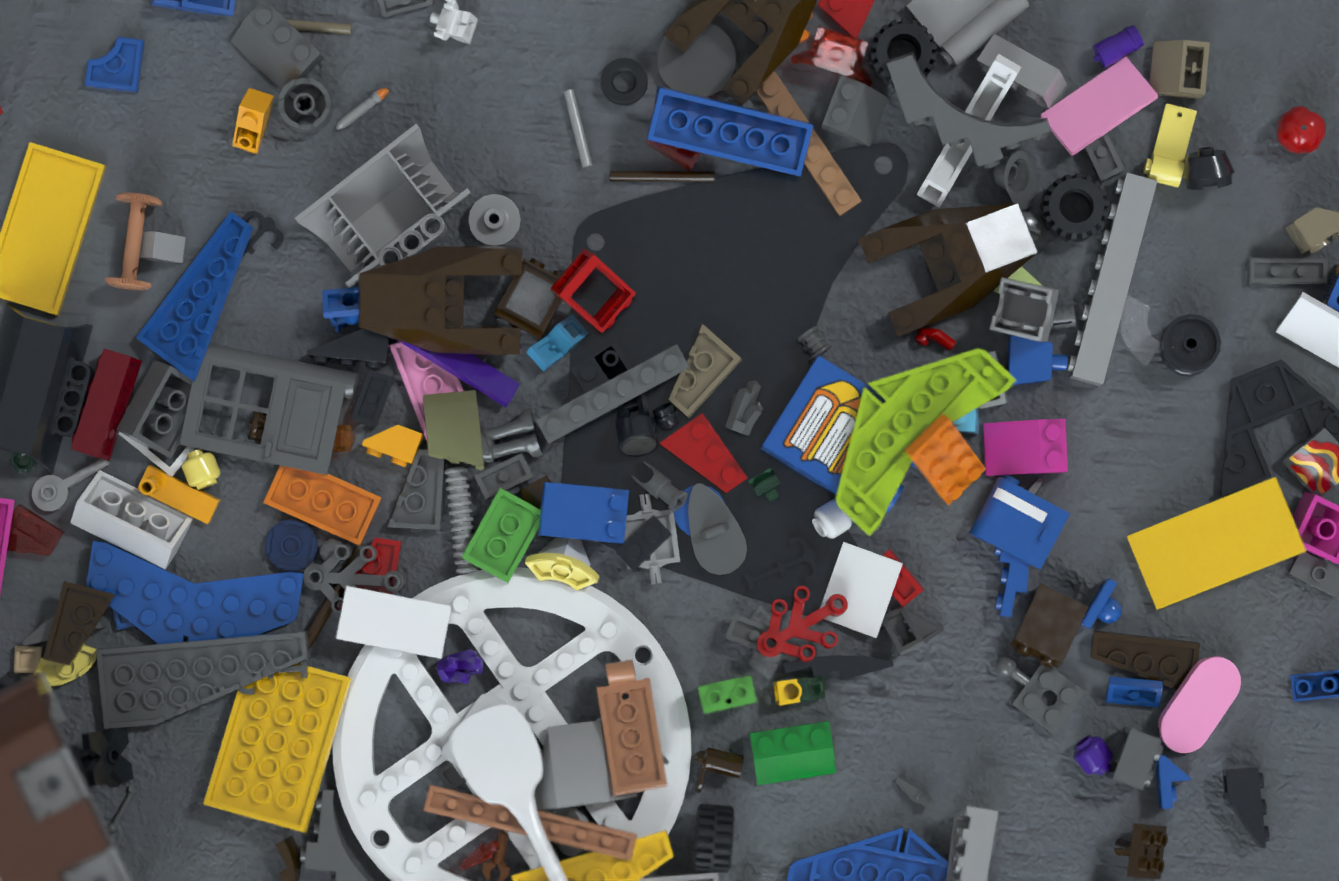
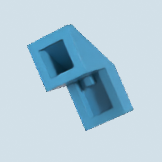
[526,314,590,372]

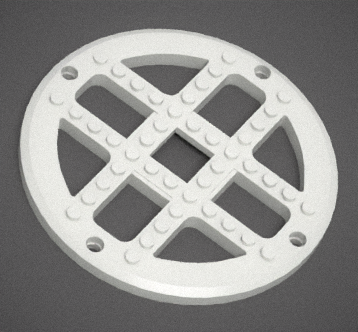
[333,567,691,881]

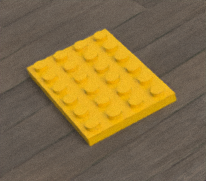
[203,663,352,833]

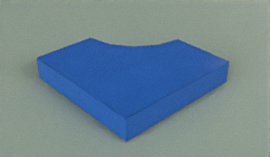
[85,37,145,93]

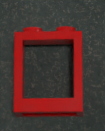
[550,249,636,333]

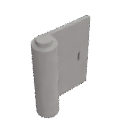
[906,0,1030,67]

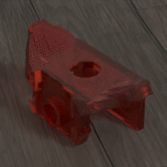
[791,26,873,87]

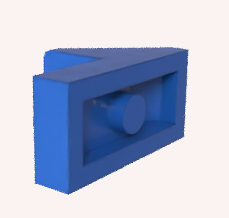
[1155,755,1192,809]

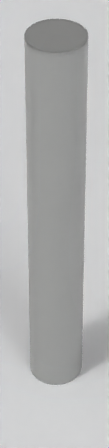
[563,89,593,168]

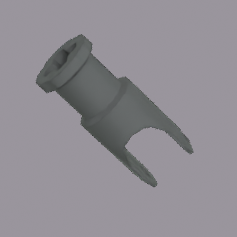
[630,460,688,512]

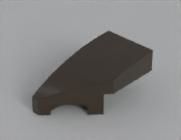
[275,836,302,881]

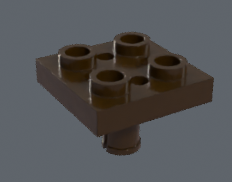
[1114,823,1168,879]

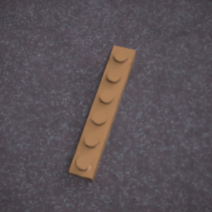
[756,72,862,217]

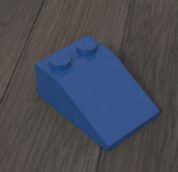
[538,482,629,544]

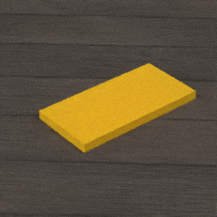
[0,142,106,316]
[1127,477,1307,610]

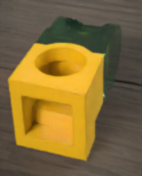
[773,676,826,706]

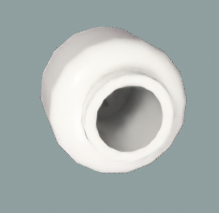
[812,499,852,539]

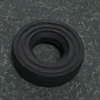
[600,58,648,106]

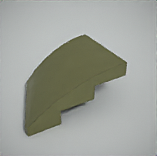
[423,390,484,470]

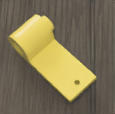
[1143,103,1197,188]

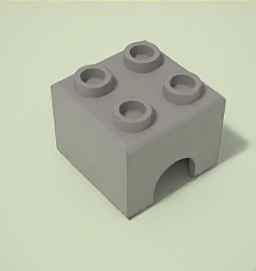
[990,278,1059,342]

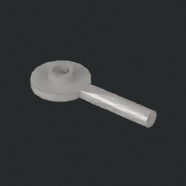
[32,458,110,512]

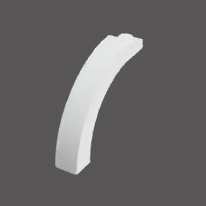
[917,54,1021,208]

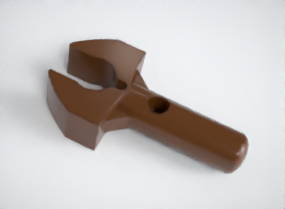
[482,831,510,881]

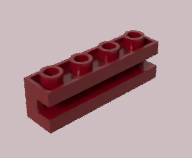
[71,348,142,461]

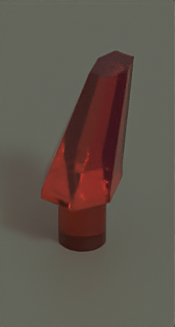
[460,840,499,870]

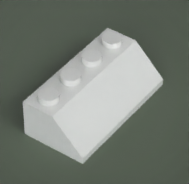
[71,470,194,569]

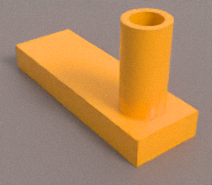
[137,465,221,524]

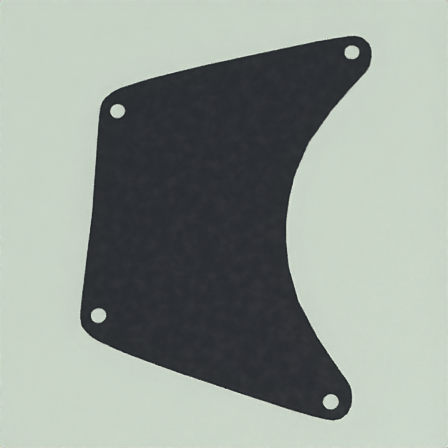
[562,143,908,627]

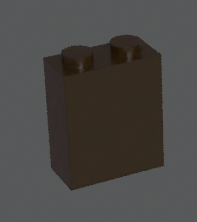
[1010,583,1088,668]

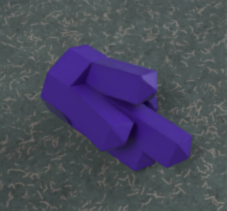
[437,650,483,684]

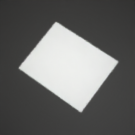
[820,542,903,638]

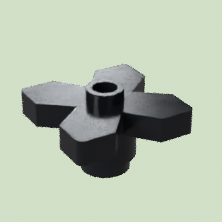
[81,727,133,786]

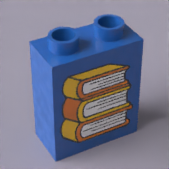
[760,355,916,513]

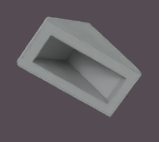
[139,231,186,264]

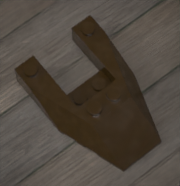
[664,0,817,106]
[858,203,1038,337]
[358,246,522,355]

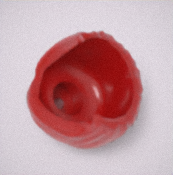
[1276,106,1326,154]

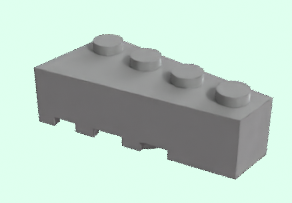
[946,806,998,881]

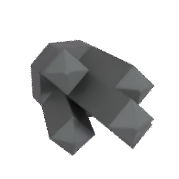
[725,381,763,436]

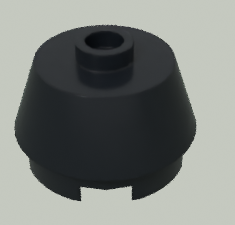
[1182,147,1235,190]

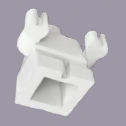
[430,0,478,44]

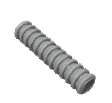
[444,467,479,574]

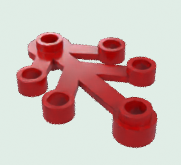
[757,586,848,662]

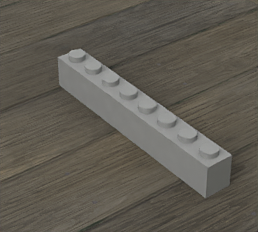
[1067,173,1157,386]

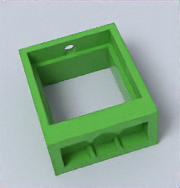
[698,675,757,713]

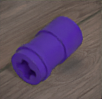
[1092,25,1144,68]

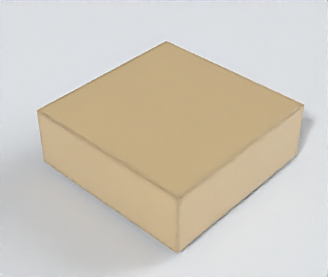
[14,646,43,673]

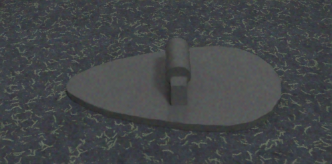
[688,483,747,575]

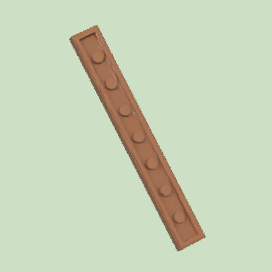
[423,785,638,861]

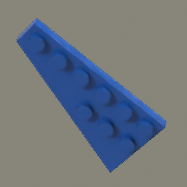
[136,212,253,382]

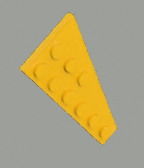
[512,830,674,881]

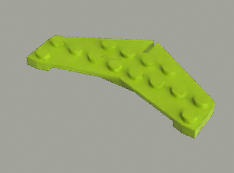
[835,349,1016,536]

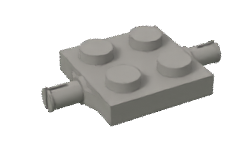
[624,494,680,585]

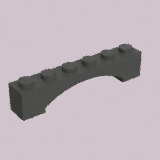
[536,344,689,444]

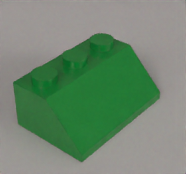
[749,721,836,785]

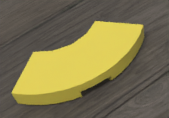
[525,553,599,591]
[34,644,97,686]

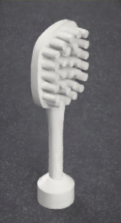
[451,704,568,881]

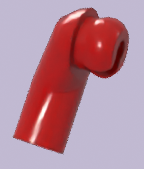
[915,328,956,351]

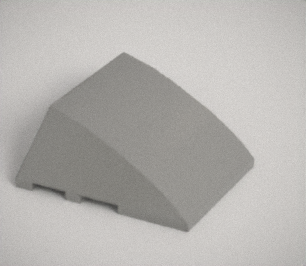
[534,720,637,810]

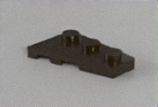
[43,581,117,666]

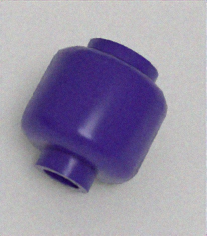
[1074,735,1113,775]

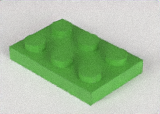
[461,488,541,584]

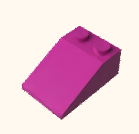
[983,419,1068,476]

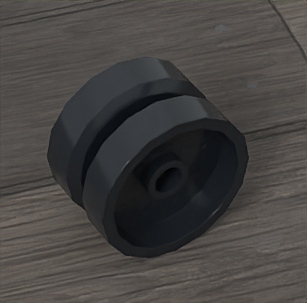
[1159,314,1221,377]

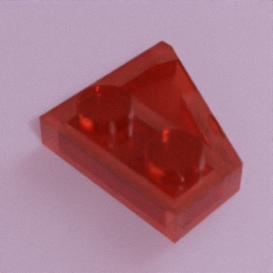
[7,504,65,556]

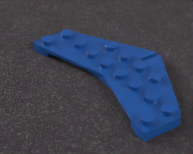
[87,540,304,644]
[787,827,948,881]

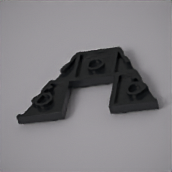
[1220,359,1339,497]

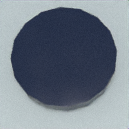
[265,519,318,572]

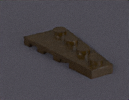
[1090,630,1200,689]

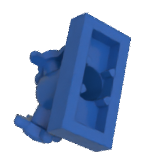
[322,287,359,333]

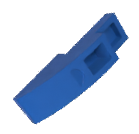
[994,546,1029,617]

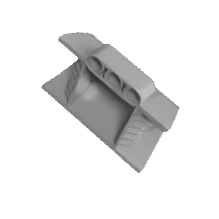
[295,124,471,288]

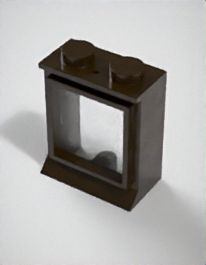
[493,258,563,341]

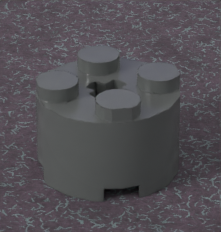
[278,78,334,134]

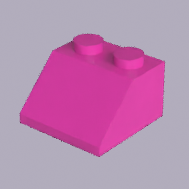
[1293,492,1339,564]

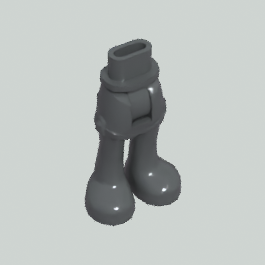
[452,408,543,465]

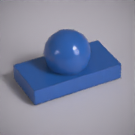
[1080,579,1122,629]

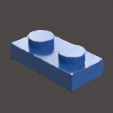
[1105,677,1163,707]

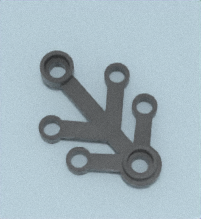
[303,544,406,613]

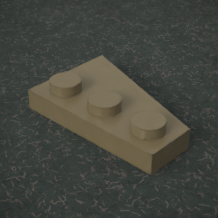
[668,324,742,418]

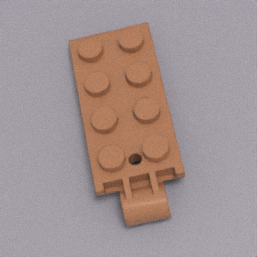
[597,659,668,796]

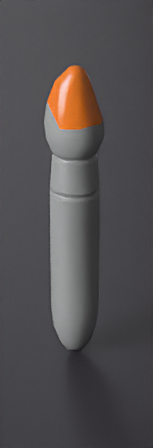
[336,88,388,130]

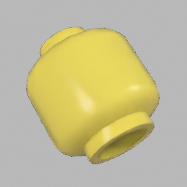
[182,449,221,490]

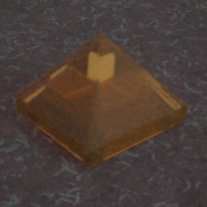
[333,425,356,452]

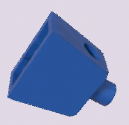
[1007,335,1067,386]

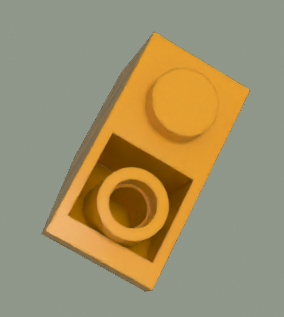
[232,88,274,154]
[362,425,424,467]

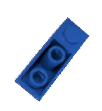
[1290,669,1339,702]

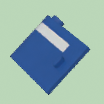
[969,475,1070,570]

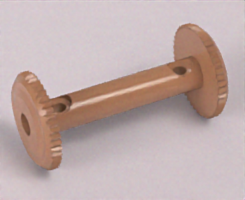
[105,192,162,291]

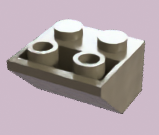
[1149,40,1210,99]
[1284,207,1339,254]

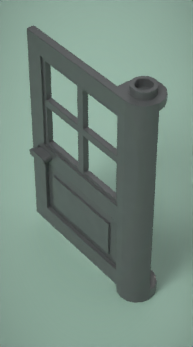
[179,343,358,475]

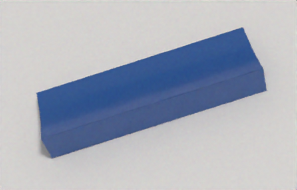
[646,86,814,177]

